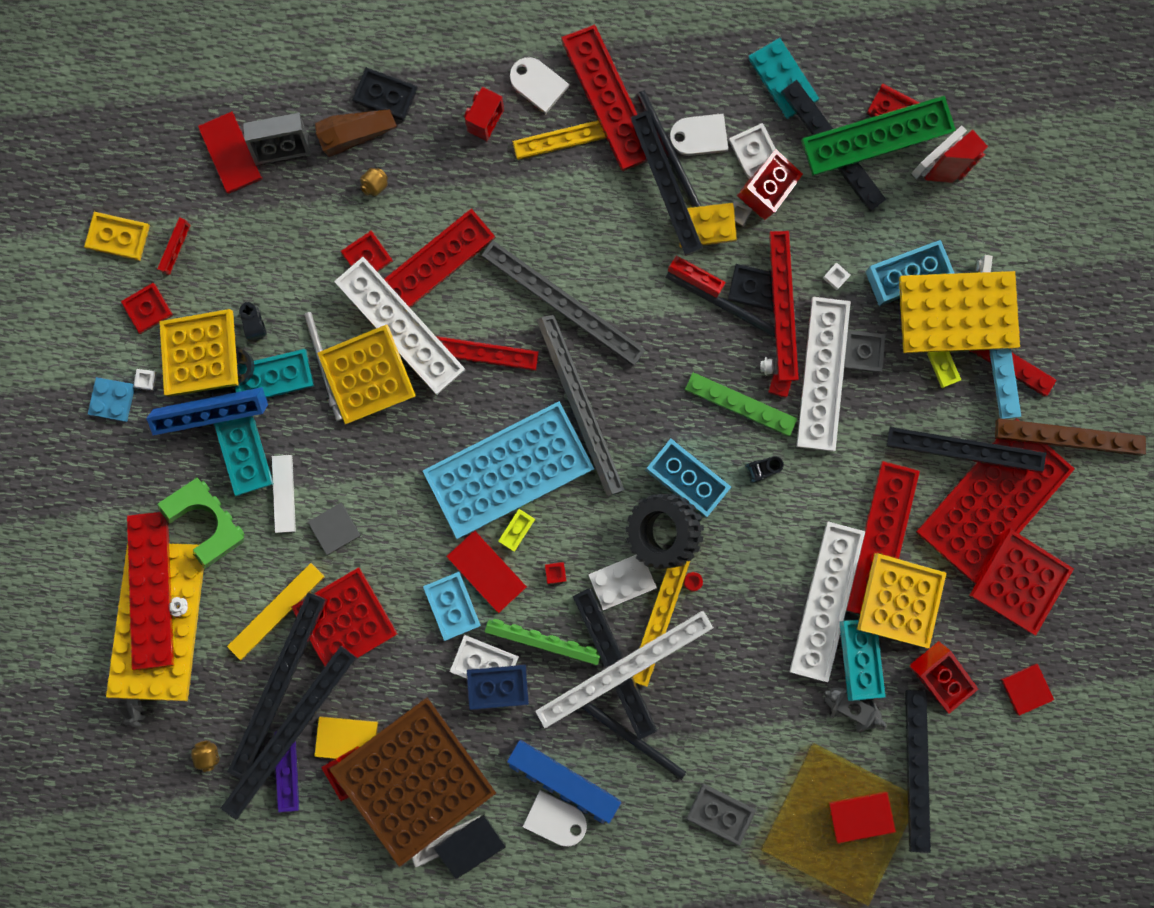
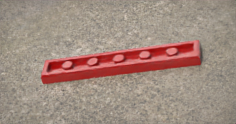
[436,336,539,371]

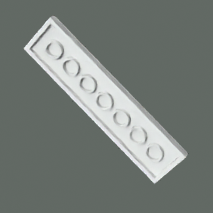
[334,257,465,395]
[796,297,851,452]
[789,522,865,682]

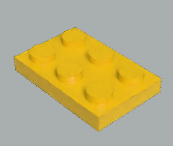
[680,203,737,247]

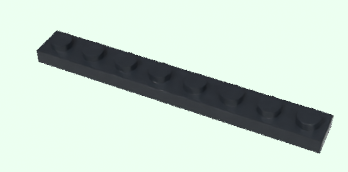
[781,80,886,212]
[630,110,703,256]
[886,427,1046,473]
[572,588,658,740]
[905,690,931,853]

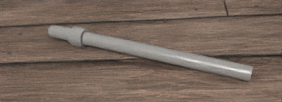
[304,312,343,421]

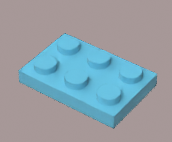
[423,572,481,641]

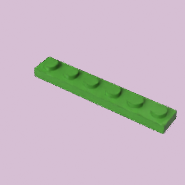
[685,372,797,436]
[485,619,600,665]

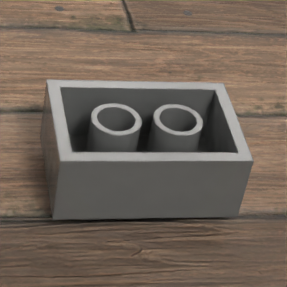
[243,112,311,165]

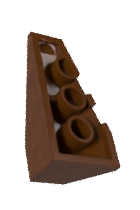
[315,110,397,157]

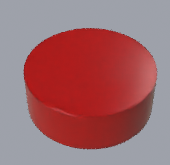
[683,572,703,591]

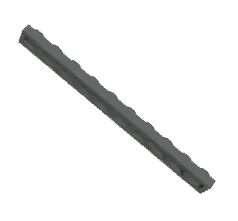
[482,240,645,366]
[537,315,624,496]

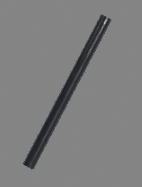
[637,90,701,207]
[665,272,775,337]
[580,702,686,780]

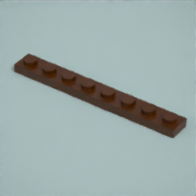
[995,418,1146,456]

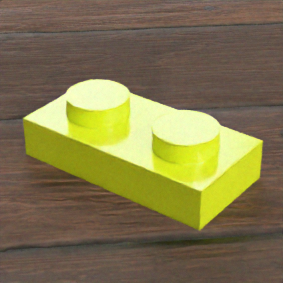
[927,351,961,388]
[498,509,535,552]

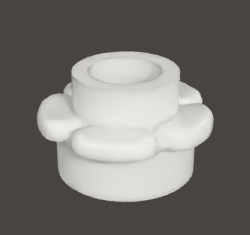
[761,357,774,376]
[170,597,188,617]

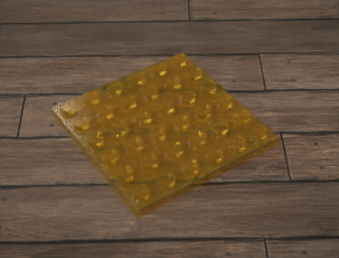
[761,742,908,906]

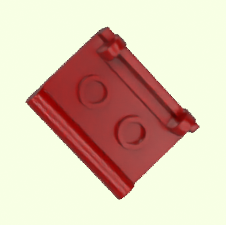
[866,83,920,117]

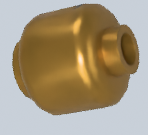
[360,168,388,196]
[191,740,219,772]

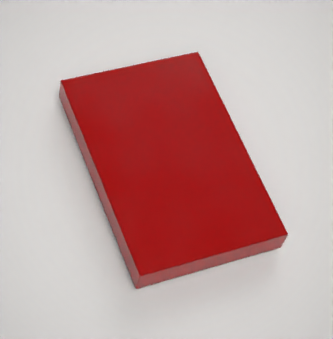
[828,791,896,843]

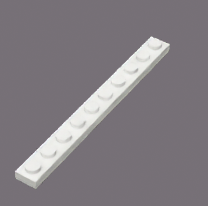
[535,611,713,728]

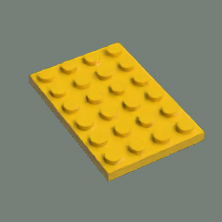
[899,271,1020,353]

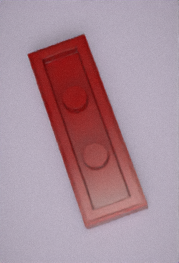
[157,217,191,276]
[667,255,726,298]

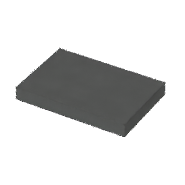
[686,783,756,846]

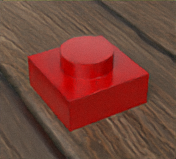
[768,374,792,398]
[545,562,566,584]

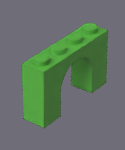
[158,478,245,569]

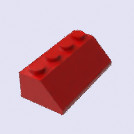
[924,129,988,183]

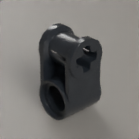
[239,302,267,341]
[745,456,784,483]

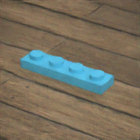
[989,349,1021,419]

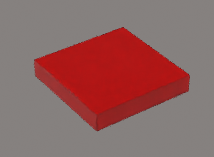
[340,230,393,272]
[120,282,173,334]
[1001,664,1054,716]

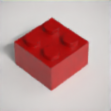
[464,87,504,141]

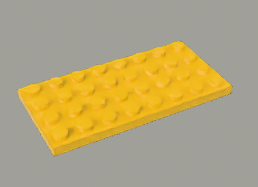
[106,542,204,702]

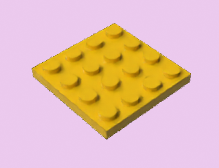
[160,309,238,397]
[317,325,416,424]
[857,553,946,648]

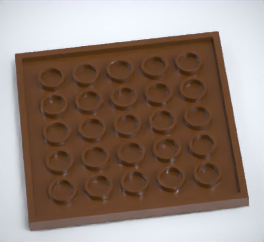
[330,697,496,867]

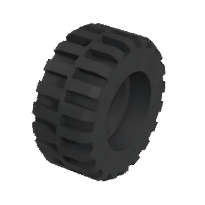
[626,494,704,569]

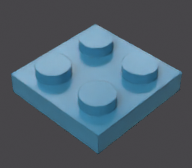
[88,377,134,422]

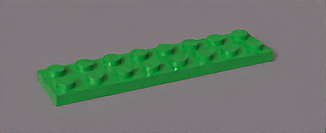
[801,95,956,176]

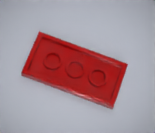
[198,112,262,194]
[446,530,527,613]

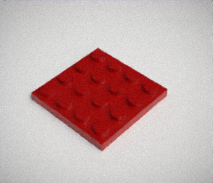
[970,529,1074,635]
[291,567,398,666]

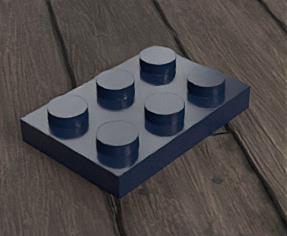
[467,665,529,710]

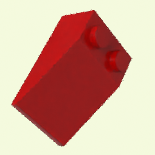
[737,149,803,220]
[909,641,978,714]

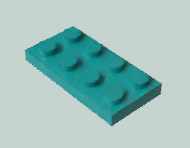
[748,38,819,119]
[235,349,315,398]
[214,416,274,496]
[839,620,886,701]

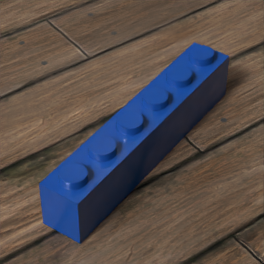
[146,387,268,435]
[507,740,621,824]

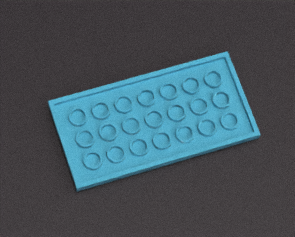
[423,401,594,539]

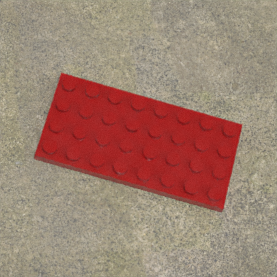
[916,418,1075,584]

